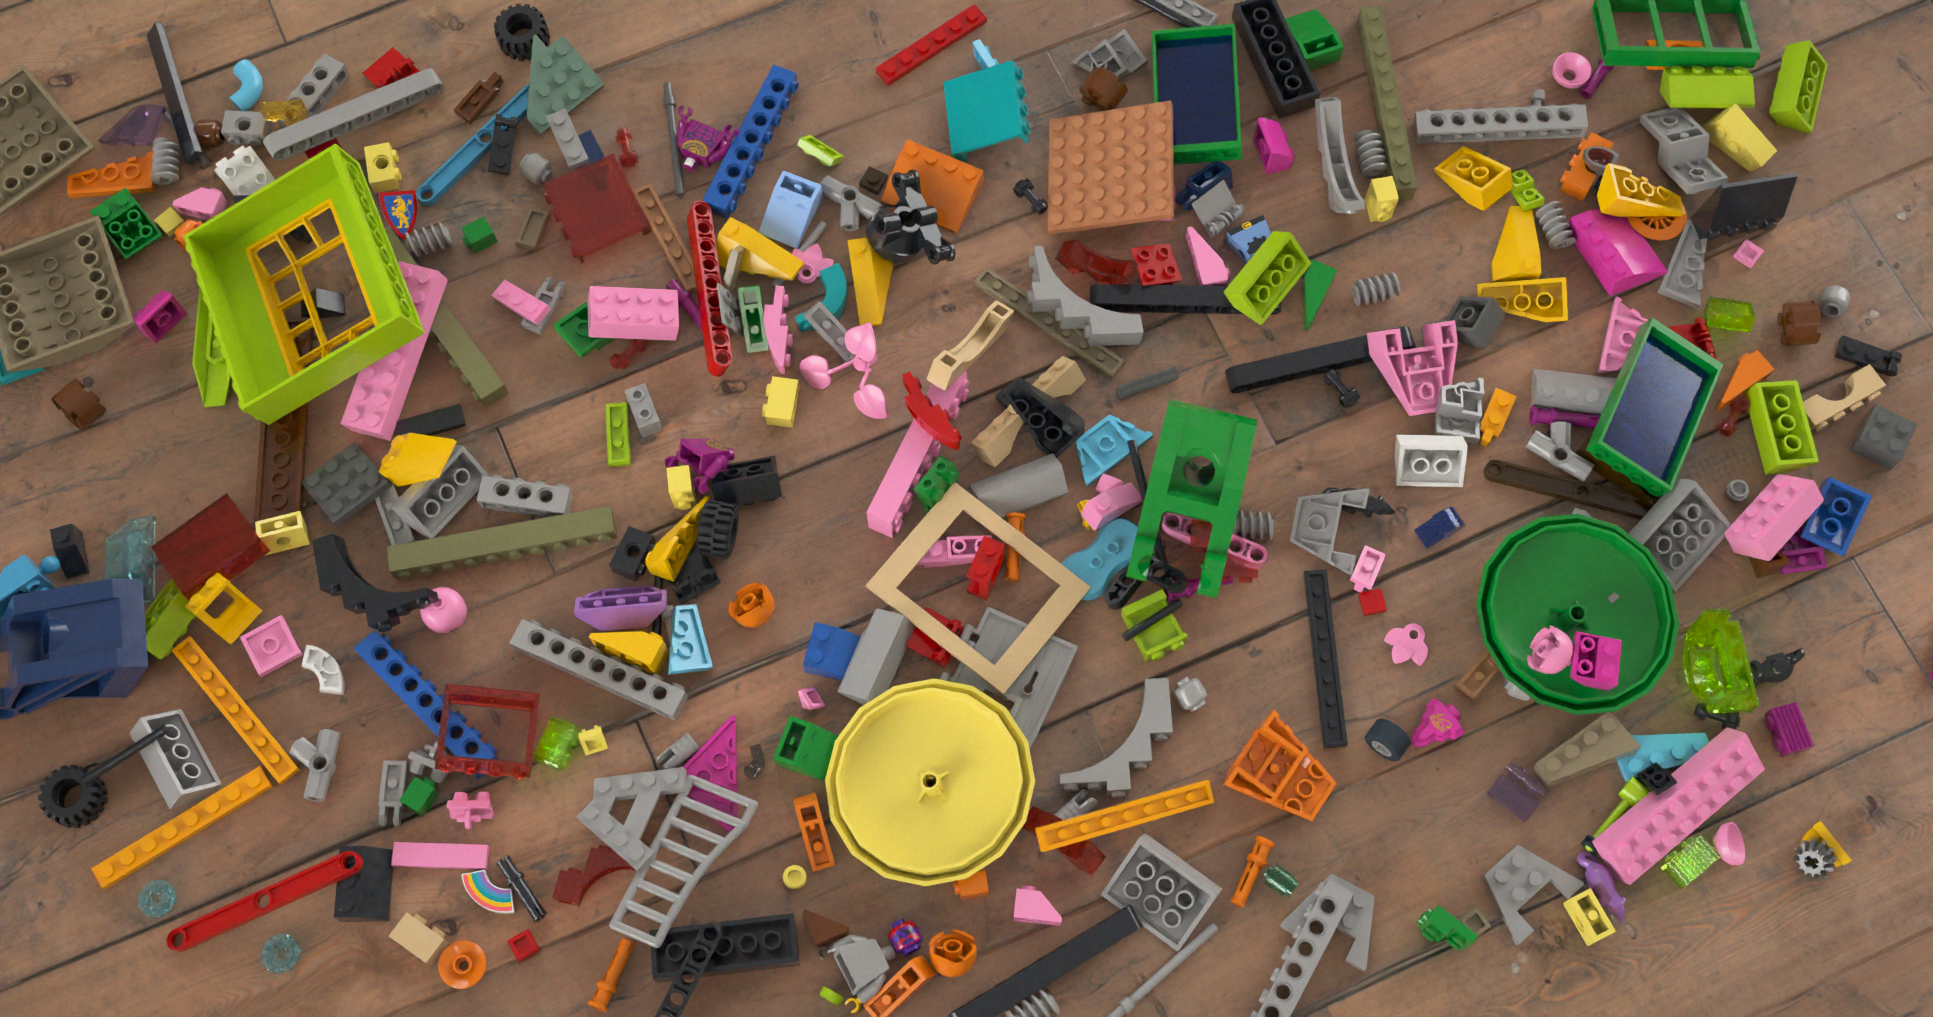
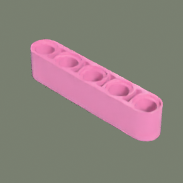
[1161,513,1267,570]

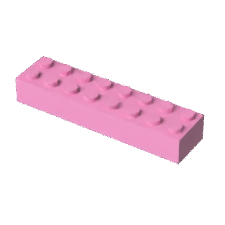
[340,261,448,441]
[866,371,969,538]
[1592,727,1765,885]

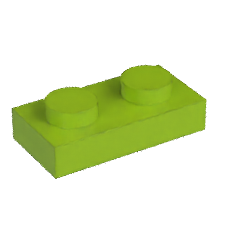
[797,135,843,166]

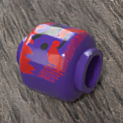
[888,919,923,956]

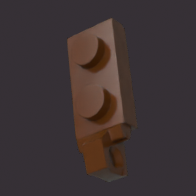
[453,72,503,124]

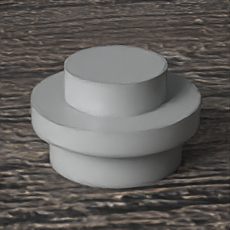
[1726,480,1749,502]

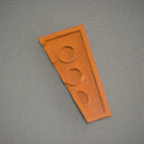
[67,151,155,198]

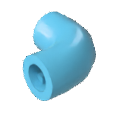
[229,59,263,111]

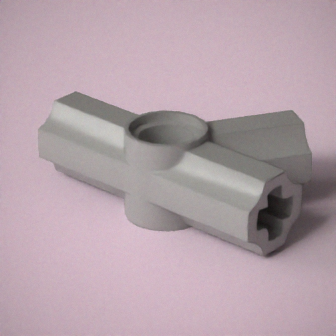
[820,175,882,231]
[1526,421,1595,482]
[289,729,341,802]

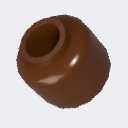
[194,119,225,147]

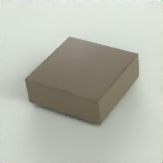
[1459,907,1492,936]

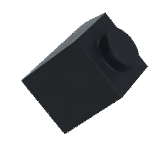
[50,523,90,579]

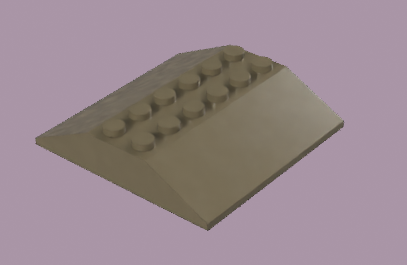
[0,65,95,216]
[0,215,135,372]

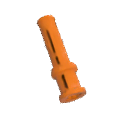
[1005,512,1026,582]
[1230,836,1275,908]
[587,938,636,1013]

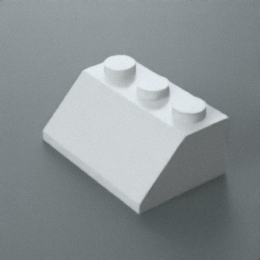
[1394,435,1468,487]

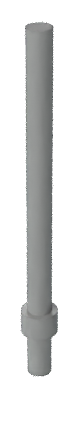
[1107,923,1218,1017]

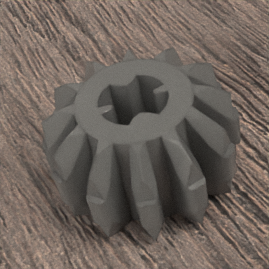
[1793,838,1837,880]

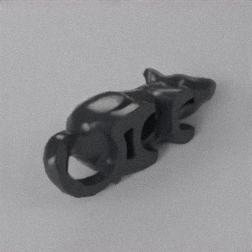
[1322,487,1395,518]
[1731,648,1805,690]

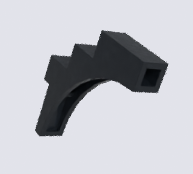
[312,533,439,632]

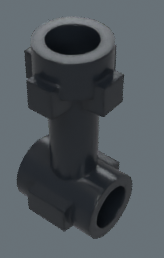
[1013,178,1048,215]
[1324,369,1360,408]
[1694,702,1741,730]

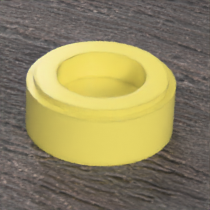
[783,865,807,890]

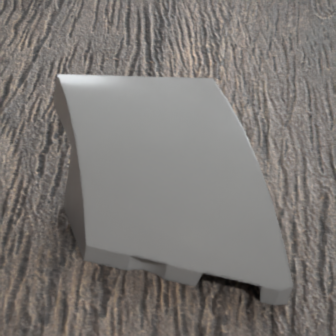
[1072,29,1148,80]
[1434,378,1484,444]

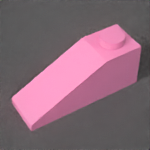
[1186,227,1230,286]
[1081,482,1142,531]

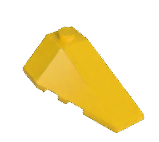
[1597,163,1685,217]
[716,217,805,281]
[1477,277,1568,322]
[646,496,710,582]

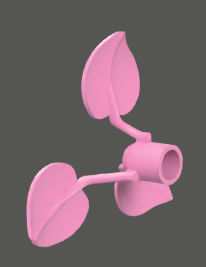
[799,322,888,419]

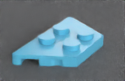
[1075,414,1153,487]

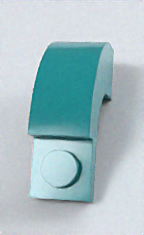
[795,263,847,333]

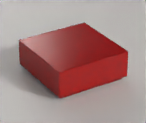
[1358,589,1387,616]
[507,929,540,962]

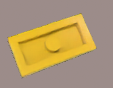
[1800,821,1852,868]

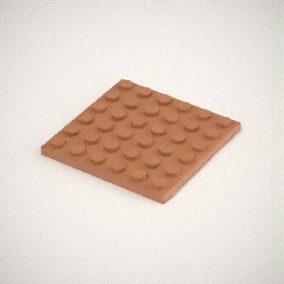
[1048,101,1174,235]

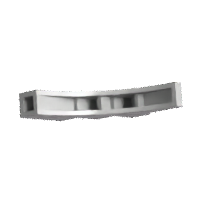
[1315,97,1365,214]
[1026,246,1144,346]
[1059,678,1173,798]

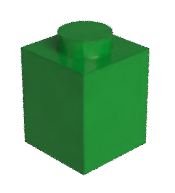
[461,216,498,254]
[399,777,440,817]

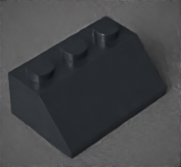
[711,456,782,505]
[334,846,393,922]

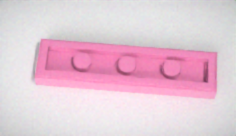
[391,842,489,870]

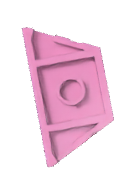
[1597,297,1651,374]

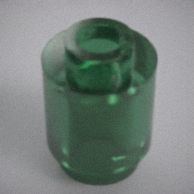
[1262,864,1299,897]

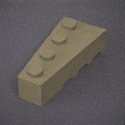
[1532,712,1641,789]

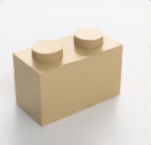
[389,912,449,967]

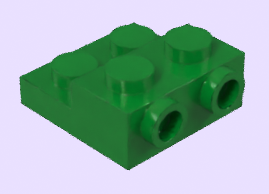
[553,301,615,358]
[913,456,960,513]
[1416,905,1478,951]

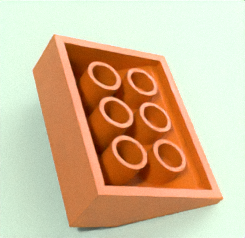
[881,139,984,234]

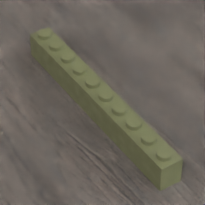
[1357,6,1417,201]
[385,227,508,408]
[387,506,617,580]

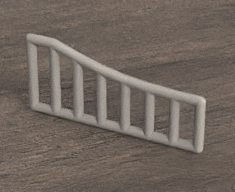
[609,775,758,948]

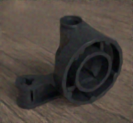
[865,170,956,265]

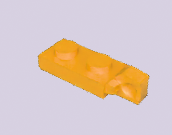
[1479,388,1517,447]

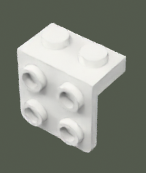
[214,145,275,196]

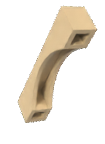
[926,300,1014,391]
[971,356,1086,467]

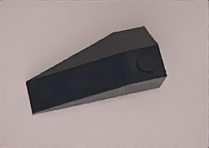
[1004,377,1085,458]

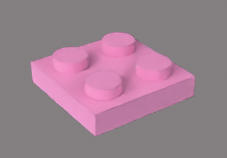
[240,615,303,677]

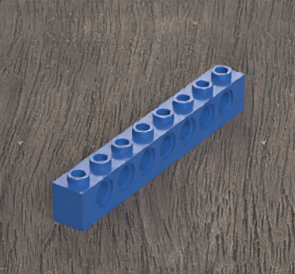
[702,64,799,219]
[353,630,500,780]

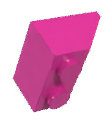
[1253,117,1295,175]
[133,290,187,344]

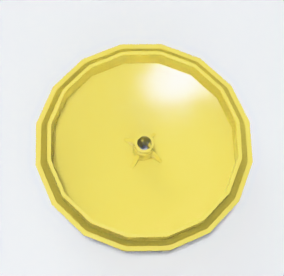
[825,678,1035,886]

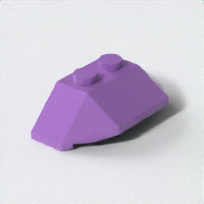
[574,585,667,631]

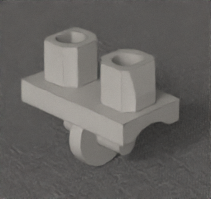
[408,741,456,783]

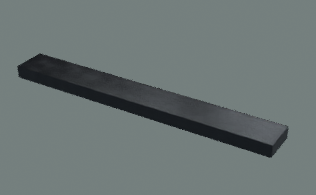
[147,22,202,165]
[1303,570,1348,748]

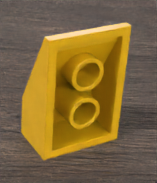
[1434,146,1513,211]
[378,433,457,487]
[589,631,669,675]

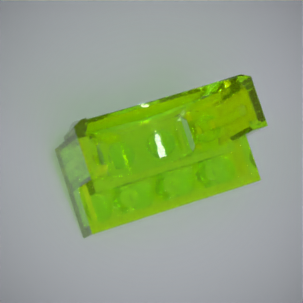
[1682,609,1760,713]

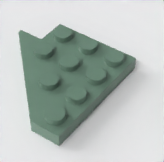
[526,34,604,136]

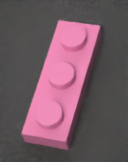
[491,279,551,326]

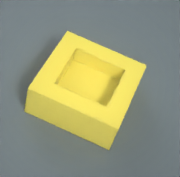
[154,207,184,237]

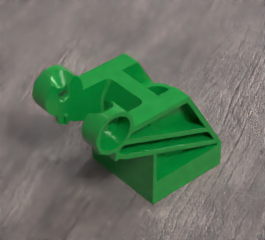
[1126,399,1257,599]

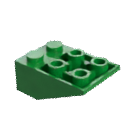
[1285,9,1344,70]
[89,187,163,260]
[773,716,838,782]

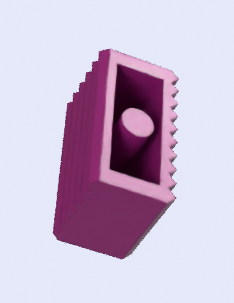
[1764,702,1814,757]

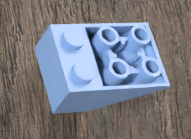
[758,171,823,249]

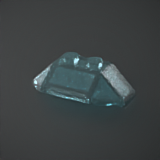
[105,516,155,602]

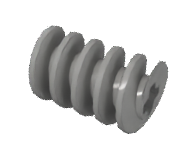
[1354,130,1388,178]
[151,137,181,185]
[1536,201,1576,250]
[405,222,454,258]
[1352,272,1400,307]
[1232,510,1276,541]
[1005,987,1060,1017]

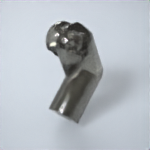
[744,744,766,778]

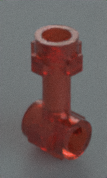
[615,128,639,168]
[610,339,647,370]
[1719,397,1749,436]

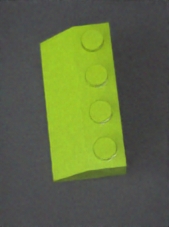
[1769,40,1828,133]
[1659,66,1755,108]
[1224,231,1311,325]
[1744,380,1819,475]
[145,565,208,660]

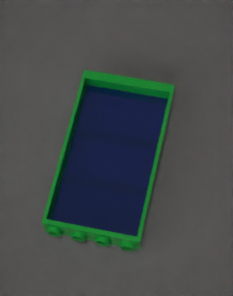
[1152,24,1242,165]
[1586,318,1723,497]

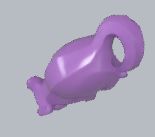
[1577,851,1626,923]

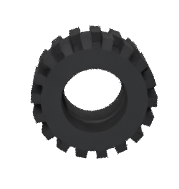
[494,3,550,61]
[697,500,739,559]
[38,765,108,828]

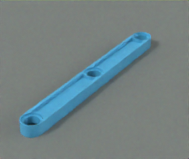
[416,83,529,206]

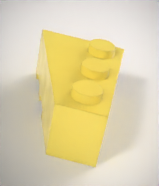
[1702,104,1777,172]

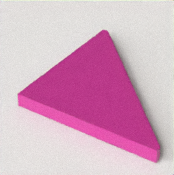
[683,715,738,840]

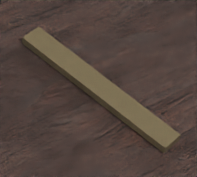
[974,266,1125,379]

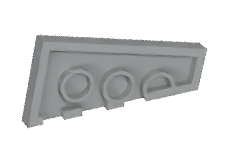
[1657,220,1707,309]

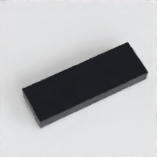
[396,404,466,436]

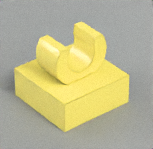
[578,725,608,756]

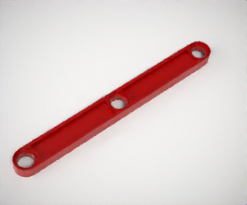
[166,851,363,952]

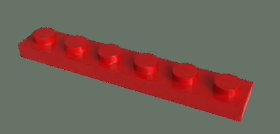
[876,4,987,86]

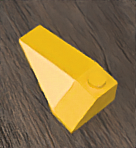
[1491,206,1541,283]
[847,238,894,327]

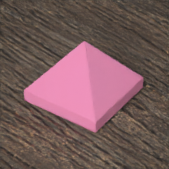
[1095,473,1123,493]
[798,687,826,710]

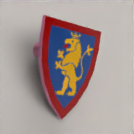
[378,190,417,241]

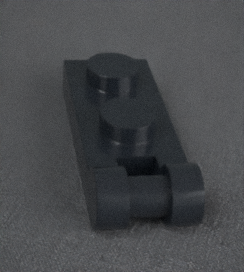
[488,114,517,175]
[1834,335,1902,377]

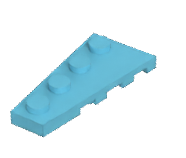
[1618,733,1709,782]

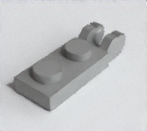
[520,276,566,335]
[378,760,409,826]

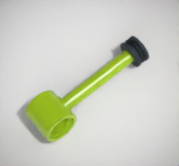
[1581,776,1650,855]

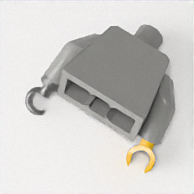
[818,935,895,1013]

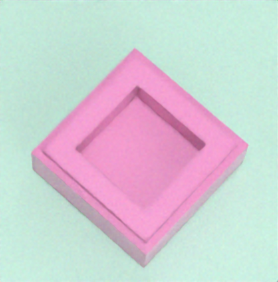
[1733,239,1764,269]

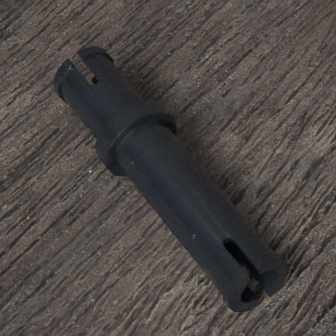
[496,855,548,922]

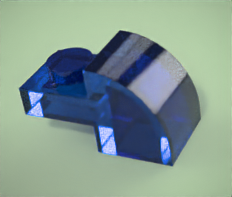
[1414,506,1466,549]

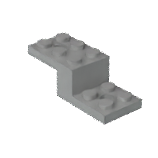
[1640,107,1728,194]

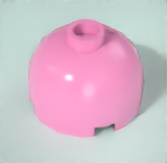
[420,587,467,634]
[1527,626,1573,674]

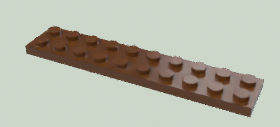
[254,317,313,523]

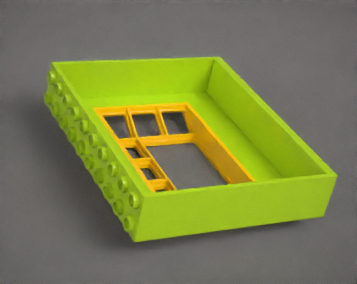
[184,144,425,425]

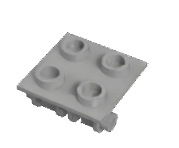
[1192,180,1245,239]
[717,283,744,338]

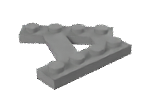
[577,767,687,874]

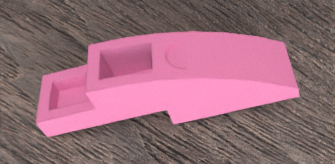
[764,286,793,374]
[901,535,992,568]

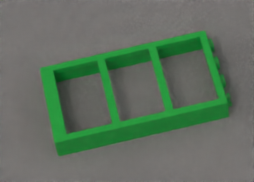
[1592,0,1761,68]

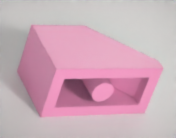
[172,187,228,221]
[1013,886,1062,926]

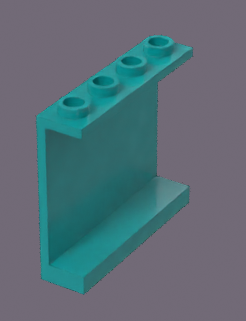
[943,60,1031,162]

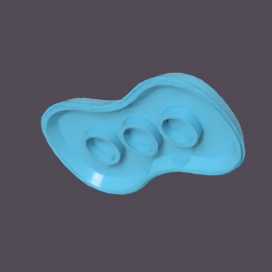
[1062,517,1138,601]

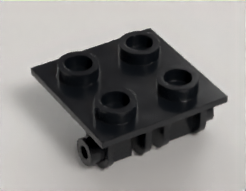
[668,547,721,604]

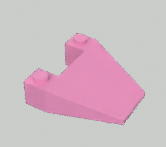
[1367,320,1458,416]

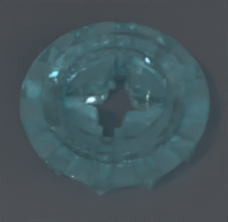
[137,879,176,918]
[261,934,301,973]

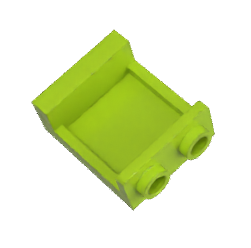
[1121,589,1188,661]

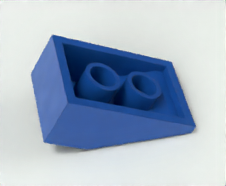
[1800,477,1872,556]
[803,622,861,681]

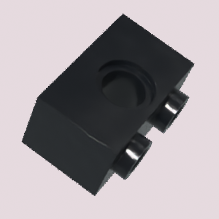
[609,526,656,582]

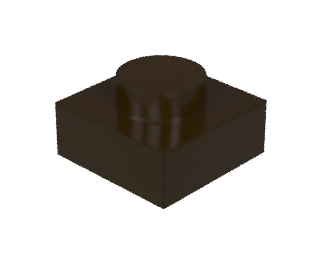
[859,166,888,195]

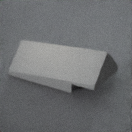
[970,453,1069,519]
[837,608,915,705]

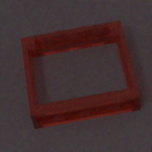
[435,684,540,779]

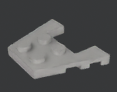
[1290,488,1369,575]
[1483,845,1584,945]
[1279,874,1375,972]

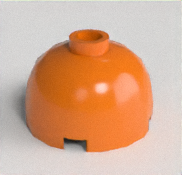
[728,582,775,628]
[929,930,977,977]

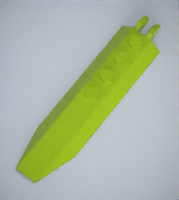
[192,287,231,407]

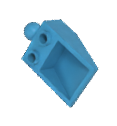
[0,554,60,620]

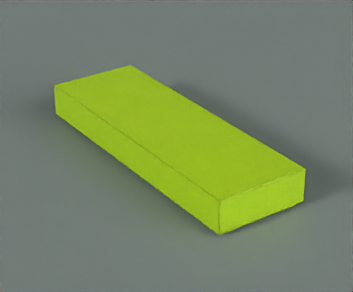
[605,402,631,467]

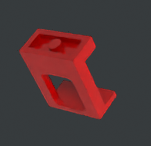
[966,536,1005,601]

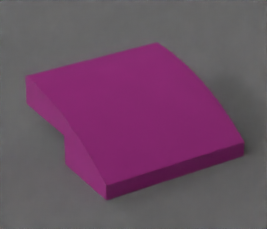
[1779,527,1827,575]

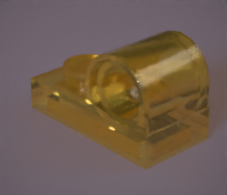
[259,100,308,126]

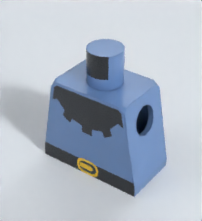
[1225,215,1271,265]

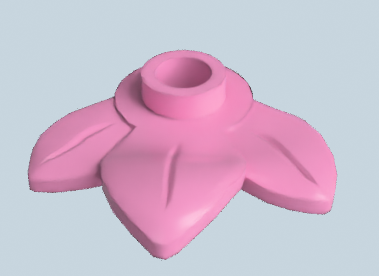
[792,243,834,284]
[1384,623,1428,666]

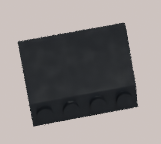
[1690,173,1798,240]

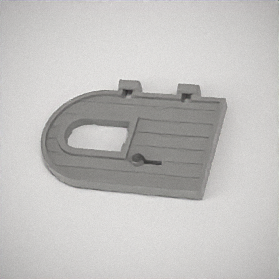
[939,607,1078,750]

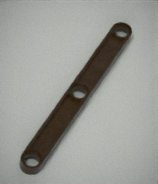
[1483,460,1651,520]

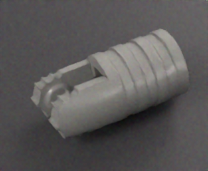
[656,732,700,770]
[1053,789,1098,822]

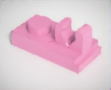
[1350,545,1386,592]

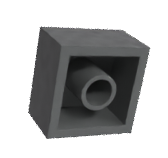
[1849,404,1918,470]

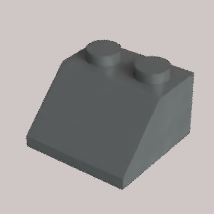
[1445,296,1506,348]

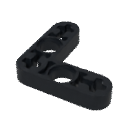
[1104,557,1188,610]

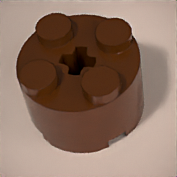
[1079,67,1128,111]
[1777,301,1821,346]
[51,378,106,431]

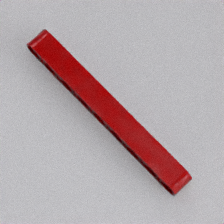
[687,200,732,377]

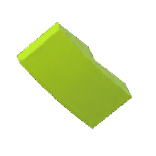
[1510,169,1544,211]

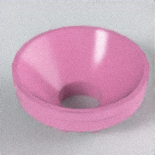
[1552,52,1592,88]
[1712,822,1745,866]

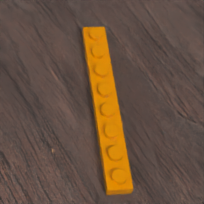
[172,636,300,785]
[91,766,273,890]
[1035,780,1215,852]

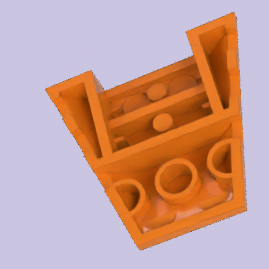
[1223,709,1337,821]

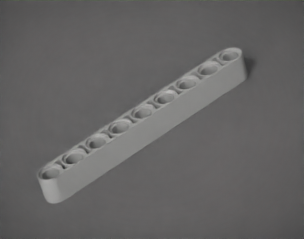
[263,68,444,161]

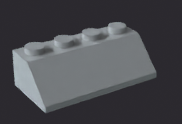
[1530,369,1626,420]
[391,445,490,539]
[130,709,222,810]

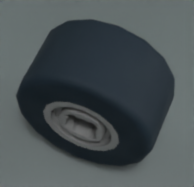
[1365,718,1411,762]

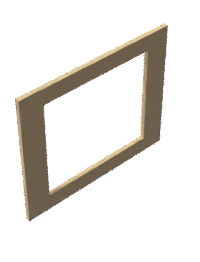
[866,482,1091,695]

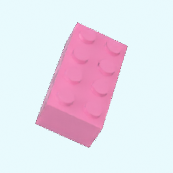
[588,286,679,341]
[1724,473,1824,561]

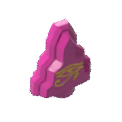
[1411,698,1465,748]

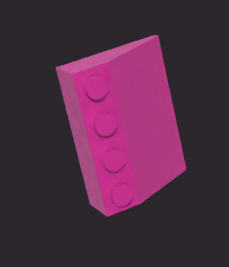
[1567,209,1668,296]

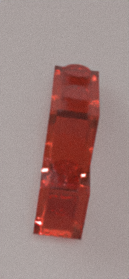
[1055,239,1138,284]
[1190,520,1258,583]
[1022,806,1106,876]
[552,845,636,907]

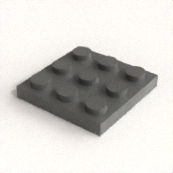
[302,442,391,527]

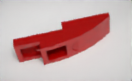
[902,371,962,450]

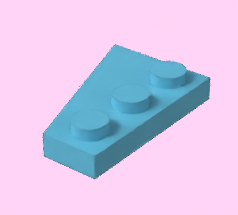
[668,604,713,675]

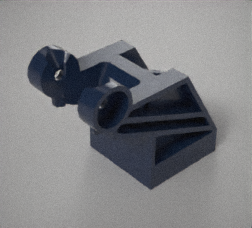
[0,579,148,721]

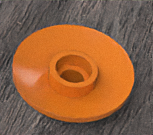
[438,940,487,989]

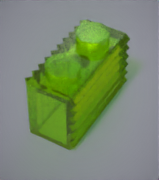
[1703,296,1756,333]
[533,716,580,772]
[1661,834,1721,889]

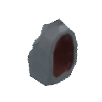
[1582,146,1619,176]

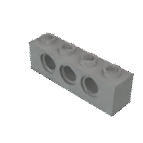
[274,53,350,128]
[477,474,574,517]

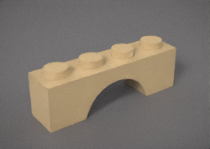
[1803,364,1886,432]

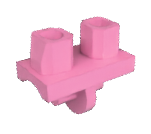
[447,792,494,829]

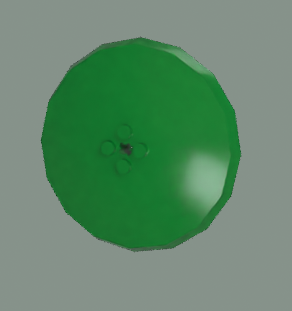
[1476,514,1679,715]

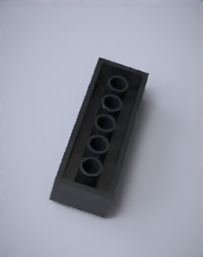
[1232,0,1320,119]
[649,913,800,983]

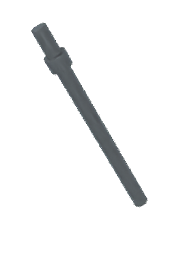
[663,82,685,197]

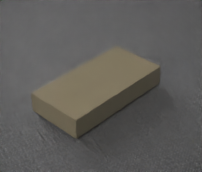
[515,207,551,252]
[722,246,745,292]

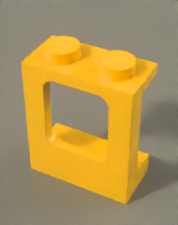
[185,572,263,645]

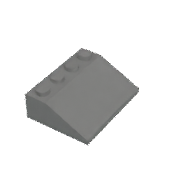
[1629,478,1731,592]
[1101,833,1222,951]

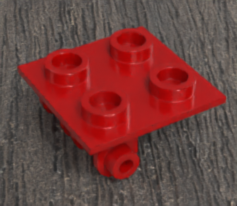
[362,47,420,88]
[1130,243,1182,286]
[1668,317,1718,367]
[906,607,964,668]

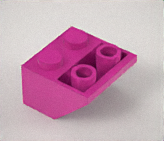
[1570,631,1622,691]

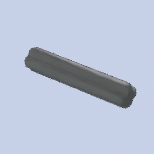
[1116,367,1179,399]

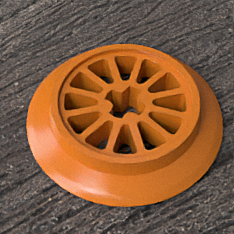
[1627,186,1687,240]

